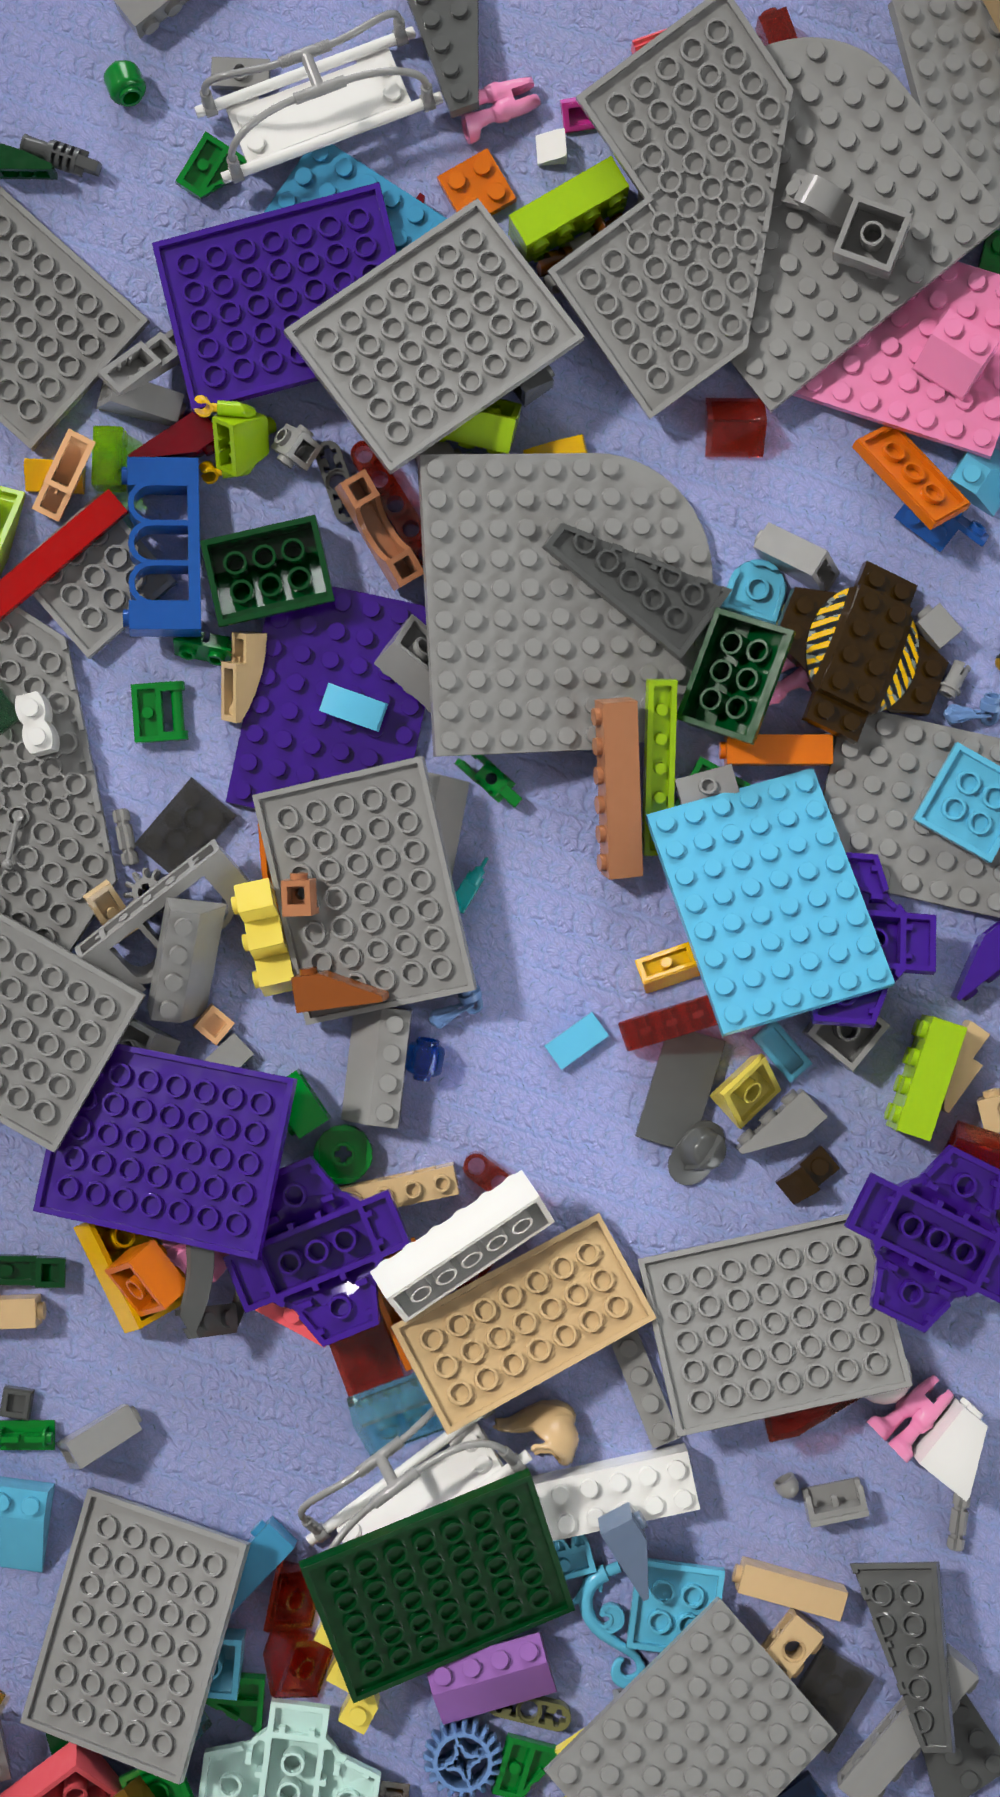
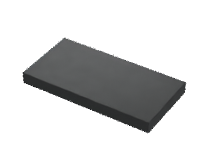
[635,1024,726,1148]

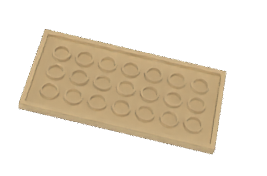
[391,1213,657,1435]

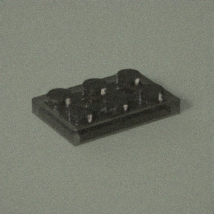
[135,777,237,873]
[796,1644,874,1754]

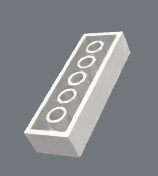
[370,1170,555,1323]
[532,1443,700,1541]

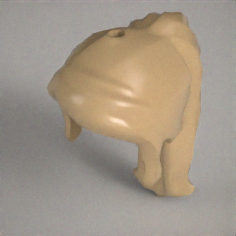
[493,1399,579,1466]

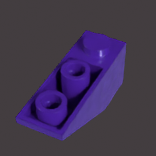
[951,919,1000,1002]

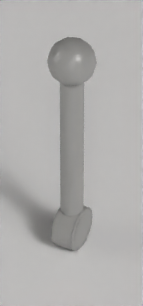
[1,810,25,870]

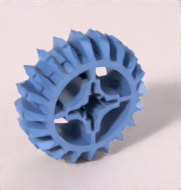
[423,1717,503,1797]

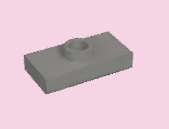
[211,57,271,91]
[675,764,739,805]

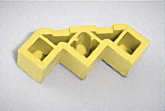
[231,878,294,997]
[314,1621,380,1735]

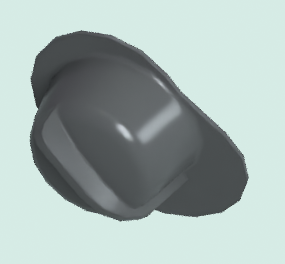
[668,1121,726,1185]

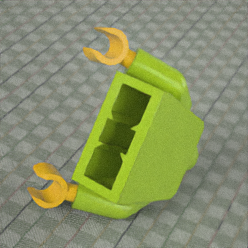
[194,395,277,484]

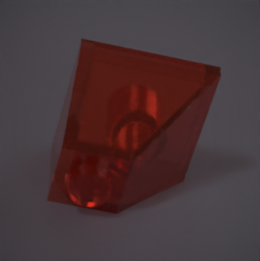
[263,1625,333,1698]

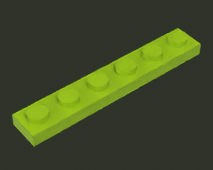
[642,679,678,856]

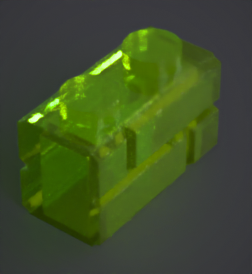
[91,426,128,492]

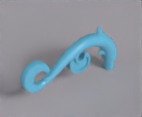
[573,1561,646,1689]

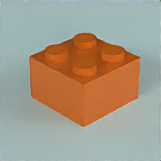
[104,1239,186,1317]

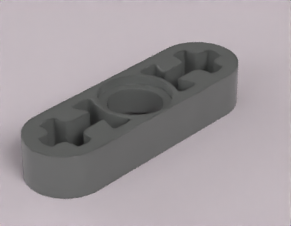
[316,441,354,525]

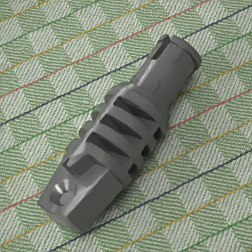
[20,134,102,177]

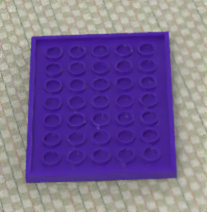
[152,182,397,414]
[226,586,426,809]
[33,1044,298,1260]

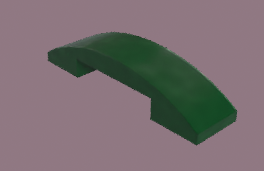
[0,1254,66,1288]

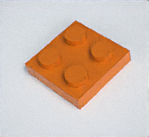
[437,148,516,216]

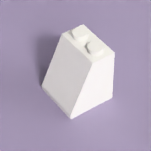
[912,1396,988,1501]

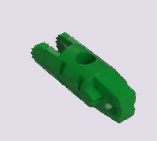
[454,755,522,808]

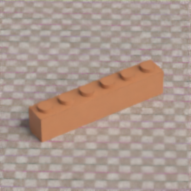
[591,697,643,880]

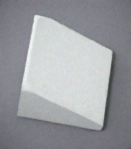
[535,128,567,166]

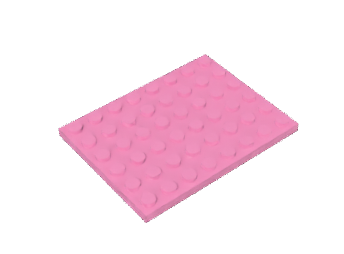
[792,262,1000,460]

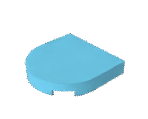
[721,559,787,625]

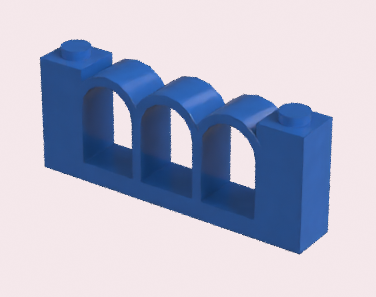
[121,457,201,637]

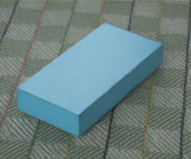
[544,1012,609,1070]
[751,1021,813,1082]

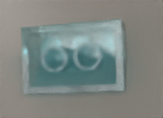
[347,1372,444,1456]

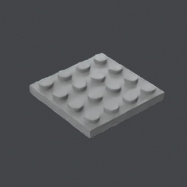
[11,494,177,659]

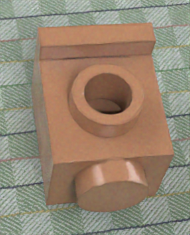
[281,872,319,917]

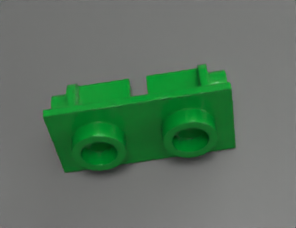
[173,632,232,666]
[0,1420,55,1450]

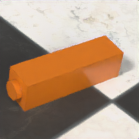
[719,734,833,766]

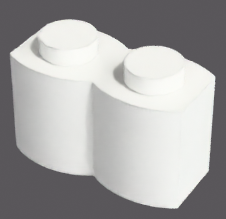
[15,691,60,757]

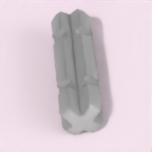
[112,808,139,866]
[947,1492,971,1551]

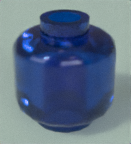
[405,1037,445,1082]

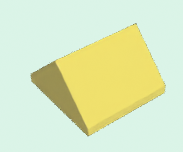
[709,1053,781,1129]

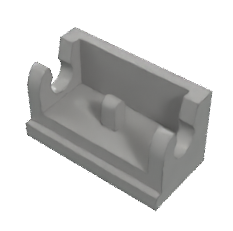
[801,1477,869,1528]

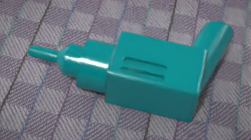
[456,857,489,914]

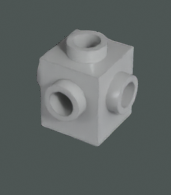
[270,423,323,471]

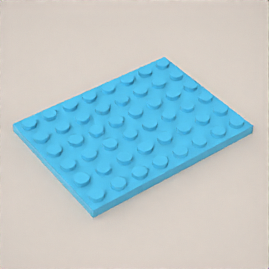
[645,768,895,1037]

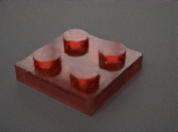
[329,1319,404,1397]

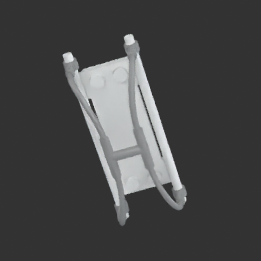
[194,10,443,184]
[298,1407,532,1549]

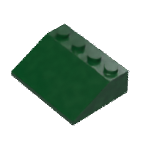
[200,515,335,627]
[677,607,796,745]

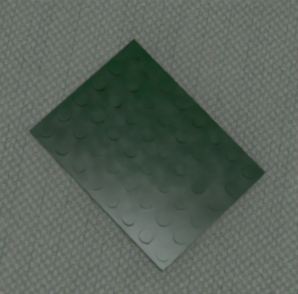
[298,1468,575,1704]

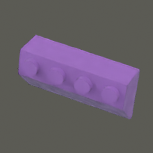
[427,1632,557,1725]

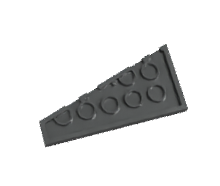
[407,0,479,118]
[542,523,732,660]
[850,1561,956,1754]
[921,1694,1000,1797]

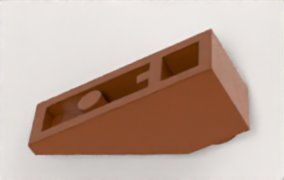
[291,966,390,1013]

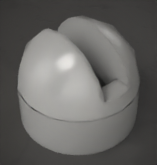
[773,1472,799,1499]

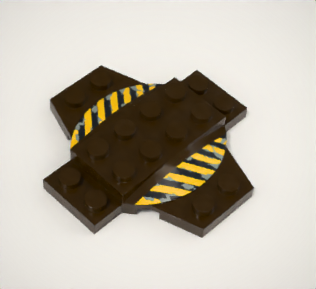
[777,561,949,744]

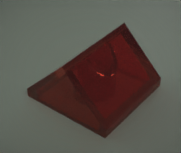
[705,398,767,458]
[263,1560,316,1633]

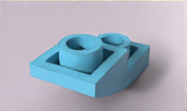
[319,683,388,732]

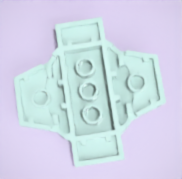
[198,1697,381,1797]

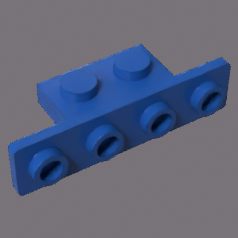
[894,503,989,552]

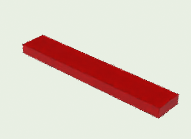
[0,488,129,621]

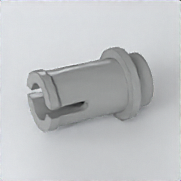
[939,660,971,700]

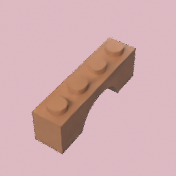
[334,469,424,591]

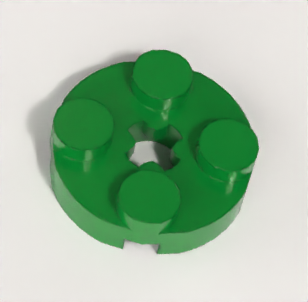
[314,1124,373,1184]

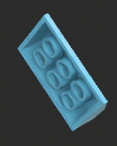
[0,1476,55,1572]

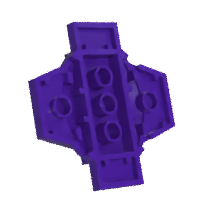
[809,852,936,1028]
[844,1144,1000,1333]
[223,1155,411,1347]

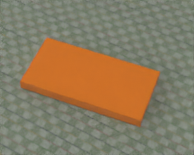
[852,425,971,530]

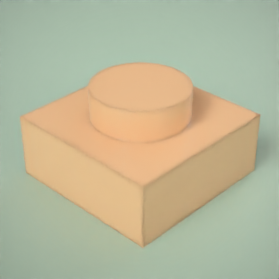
[193,1003,235,1045]

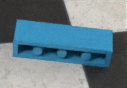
[231,1516,297,1614]

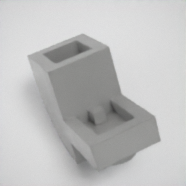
[779,172,853,228]

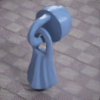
[943,692,1000,726]
[428,985,483,1029]

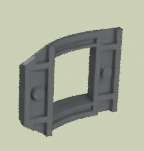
[175,1245,245,1339]

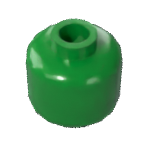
[103,60,146,107]

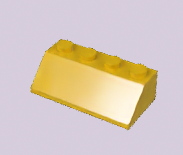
[73,1222,183,1333]

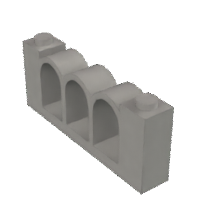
[74,839,251,993]

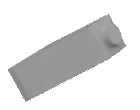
[96,381,186,426]
[753,522,840,591]
[56,1404,142,1469]

